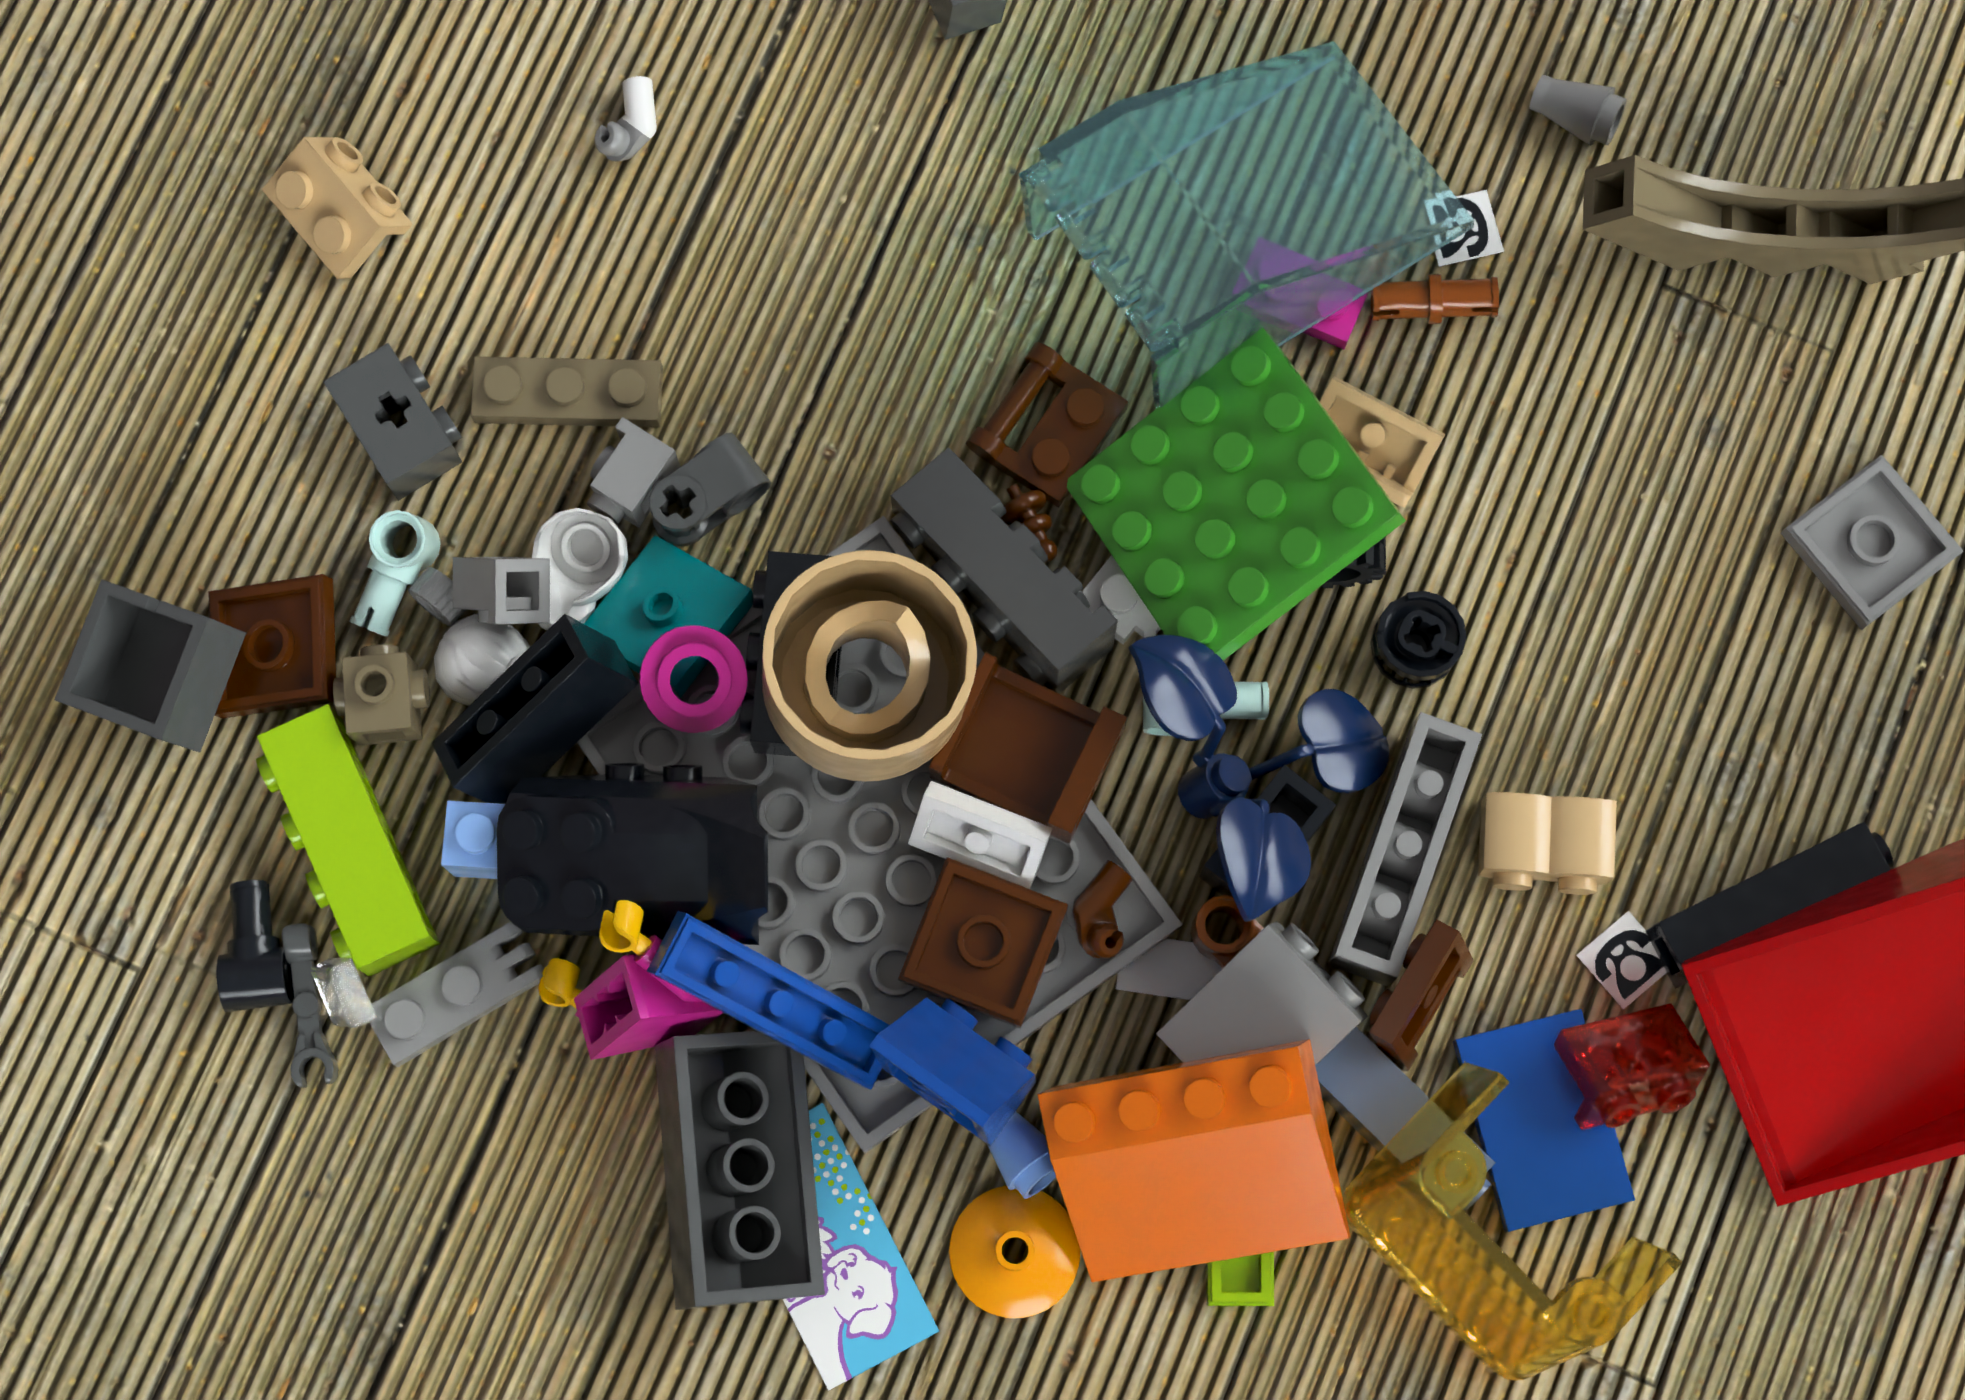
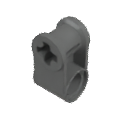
[649,432,772,547]

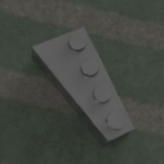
[890,447,1118,694]

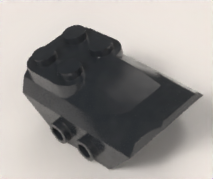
[497,763,768,945]

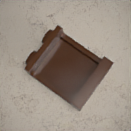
[929,652,1127,844]

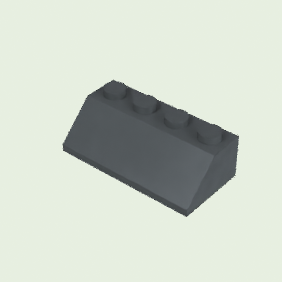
[654,1031,825,1310]

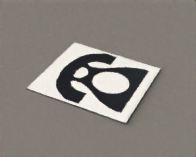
[1421,190,1504,267]
[1576,911,1667,1010]

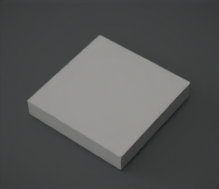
[1780,455,1963,630]

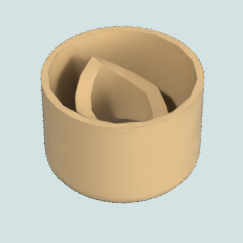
[762,550,977,782]

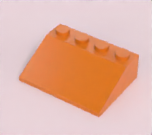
[1037,1039,1351,1282]

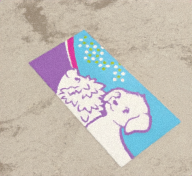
[783,1103,939,1391]

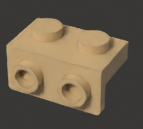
[262,137,413,279]
[1320,376,1445,508]

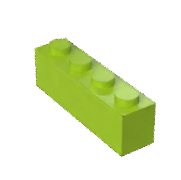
[256,704,440,977]

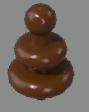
[1001,484,1057,562]

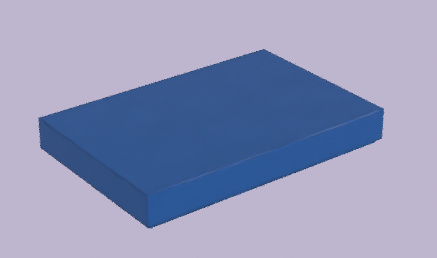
[1453,1009,1635,1233]

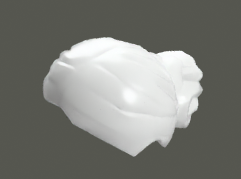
[532,508,628,630]
[434,614,530,706]

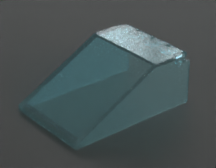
[1019,41,1474,408]

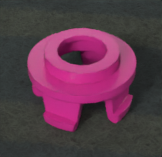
[639,625,748,733]

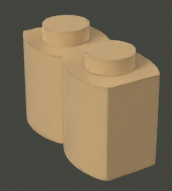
[1478,792,1617,895]

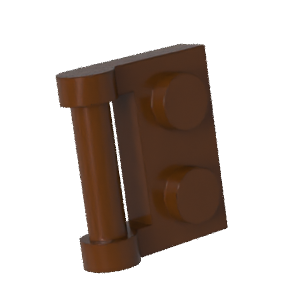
[966,342,1128,508]
[1369,919,1474,1072]

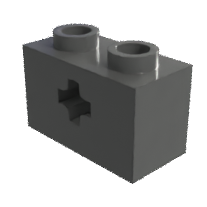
[323,343,462,501]

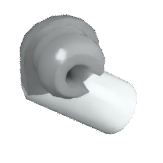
[594,76,657,161]

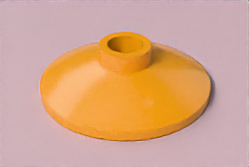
[949,1186,1080,1318]

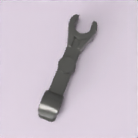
[282,923,339,1088]

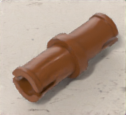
[1371,274,1499,324]

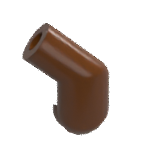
[1072,860,1133,959]

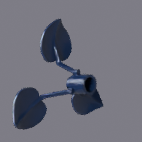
[1128,635,1389,922]

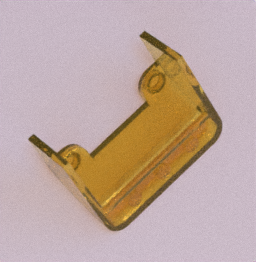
[1343,1062,1683,1381]

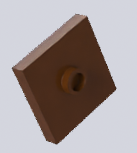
[208,574,336,718]
[898,857,1069,1029]

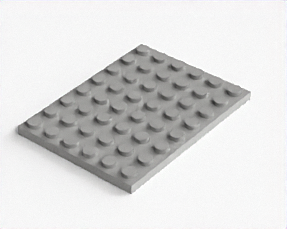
[577,516,1183,1154]

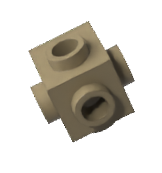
[333,645,430,746]

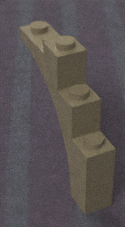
[1582,155,1965,284]

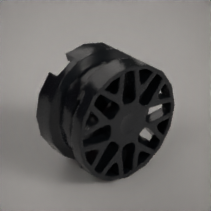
[1370,591,1467,689]

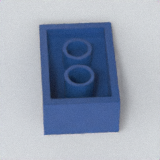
[869,997,1036,1146]

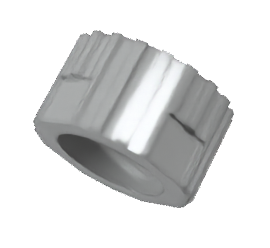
[408,567,466,627]

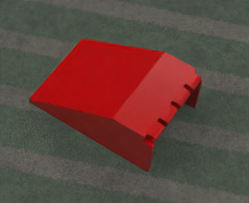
[1681,839,1965,1207]

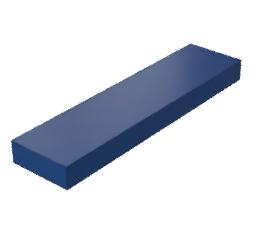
[647,911,889,1090]

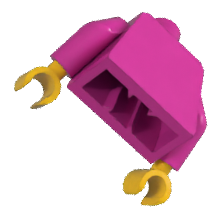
[538,900,723,1060]

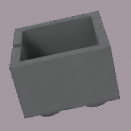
[54,579,246,753]

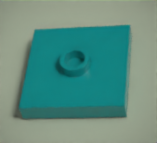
[584,535,753,698]

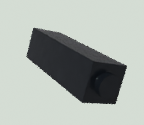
[1645,821,1894,989]

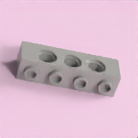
[1327,712,1482,987]

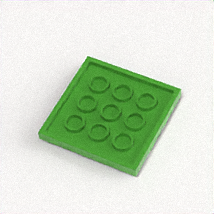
[1067,325,1406,661]

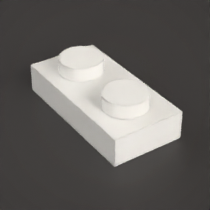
[908,781,1053,889]

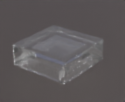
[310,958,377,1028]

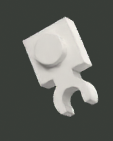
[1082,555,1161,644]

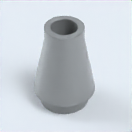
[1529,75,1627,146]

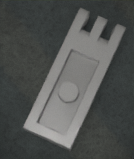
[362,922,544,1067]

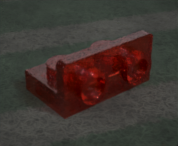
[1554,1003,1710,1130]

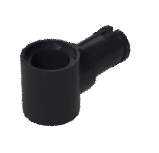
[216,880,294,1012]

